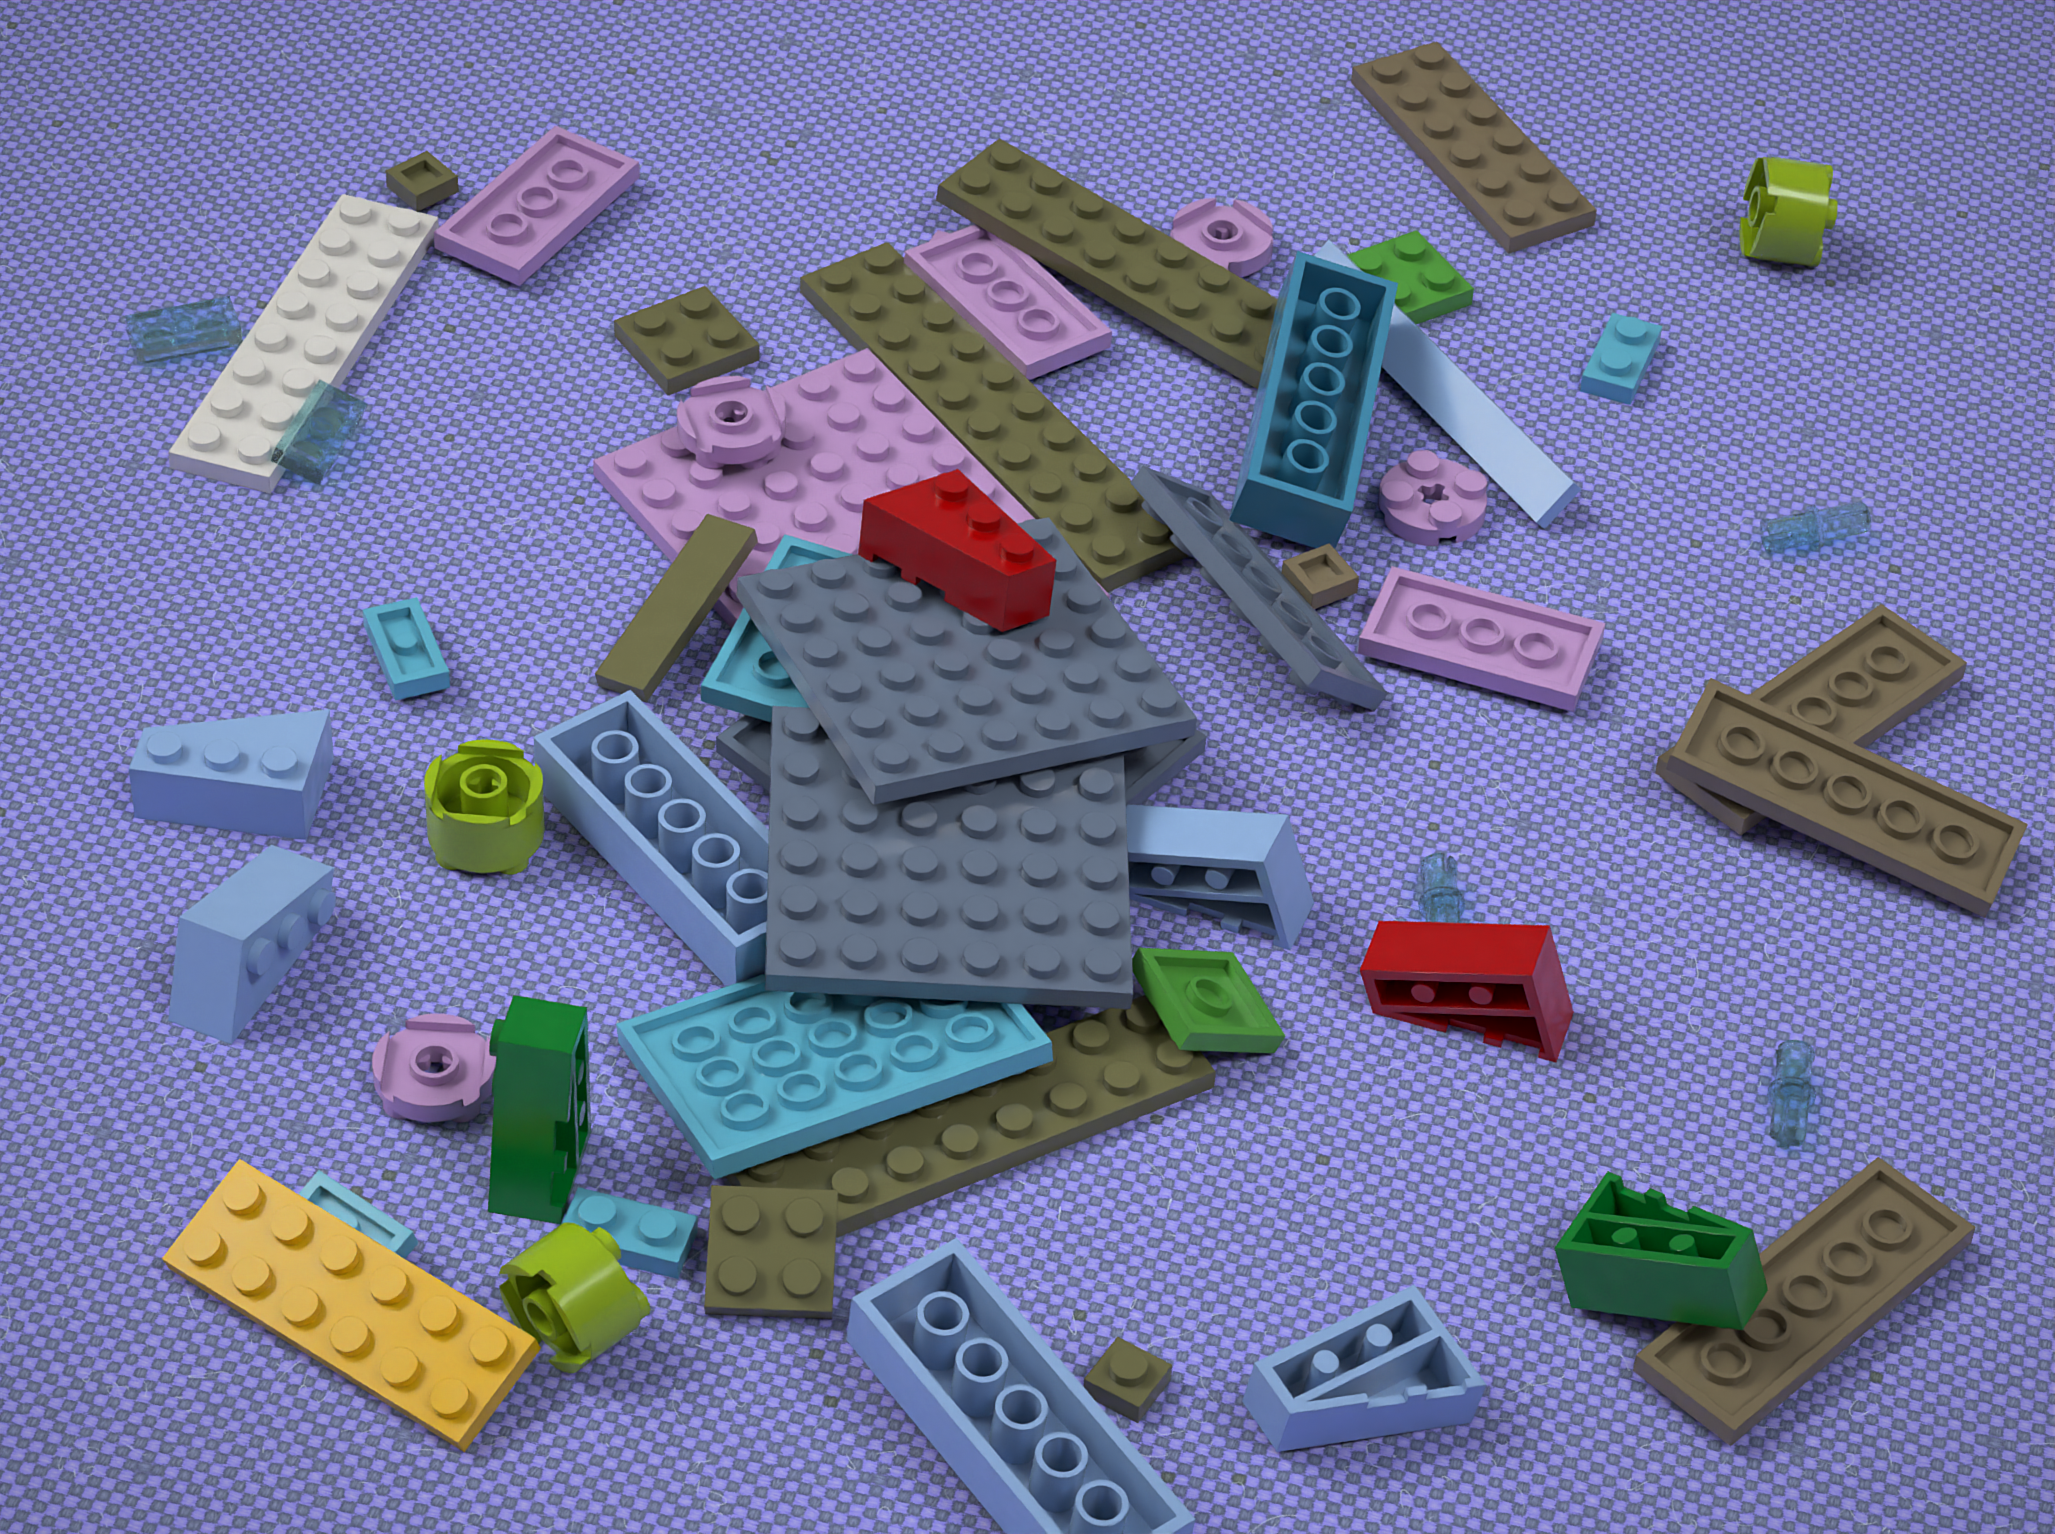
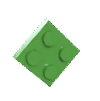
[1347,230,1474,325]
[1132,947,1286,1053]

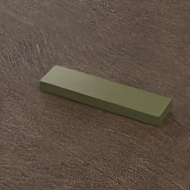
[595,514,758,703]

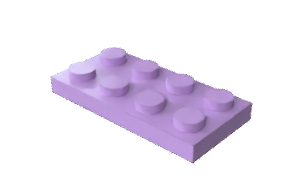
[434,125,640,286]
[904,224,1112,380]
[1358,566,1606,712]

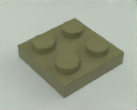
[614,286,759,396]
[704,1185,838,1319]

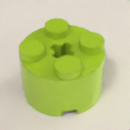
[1739,156,1838,267]
[424,739,545,875]
[499,1222,651,1373]

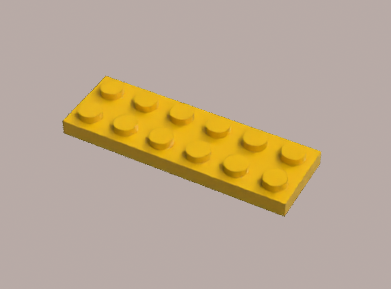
[162,1159,541,1452]

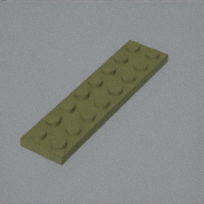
[936,138,1278,389]
[725,995,1216,1238]

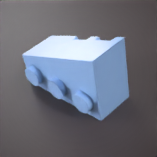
[129,709,334,840]
[1126,804,1314,951]
[168,845,336,1045]
[1242,1285,1487,1452]

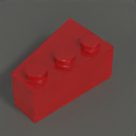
[858,469,1057,632]
[1360,921,1574,1063]

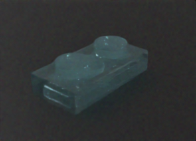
[125,296,243,365]
[271,379,368,486]

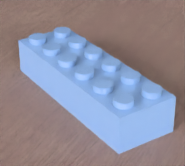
[533,690,769,987]
[846,1238,1196,1534]

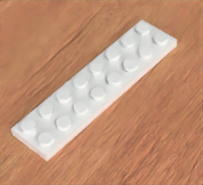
[168,194,439,494]

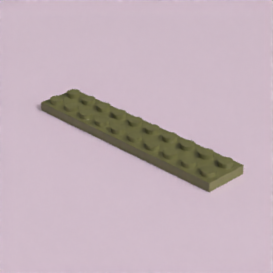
[800,242,1189,592]

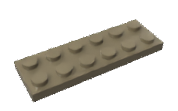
[1351,41,1597,254]
[1655,604,1967,835]
[1665,678,2028,918]
[1633,1157,1976,1446]

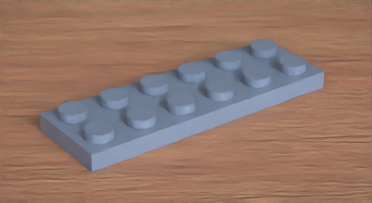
[1130,466,1388,711]

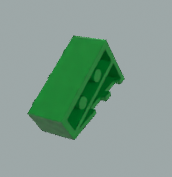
[488,995,591,1225]
[1555,1171,1768,1330]

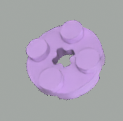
[1170,198,1273,277]
[677,376,786,469]
[1378,450,1487,546]
[372,1014,496,1123]

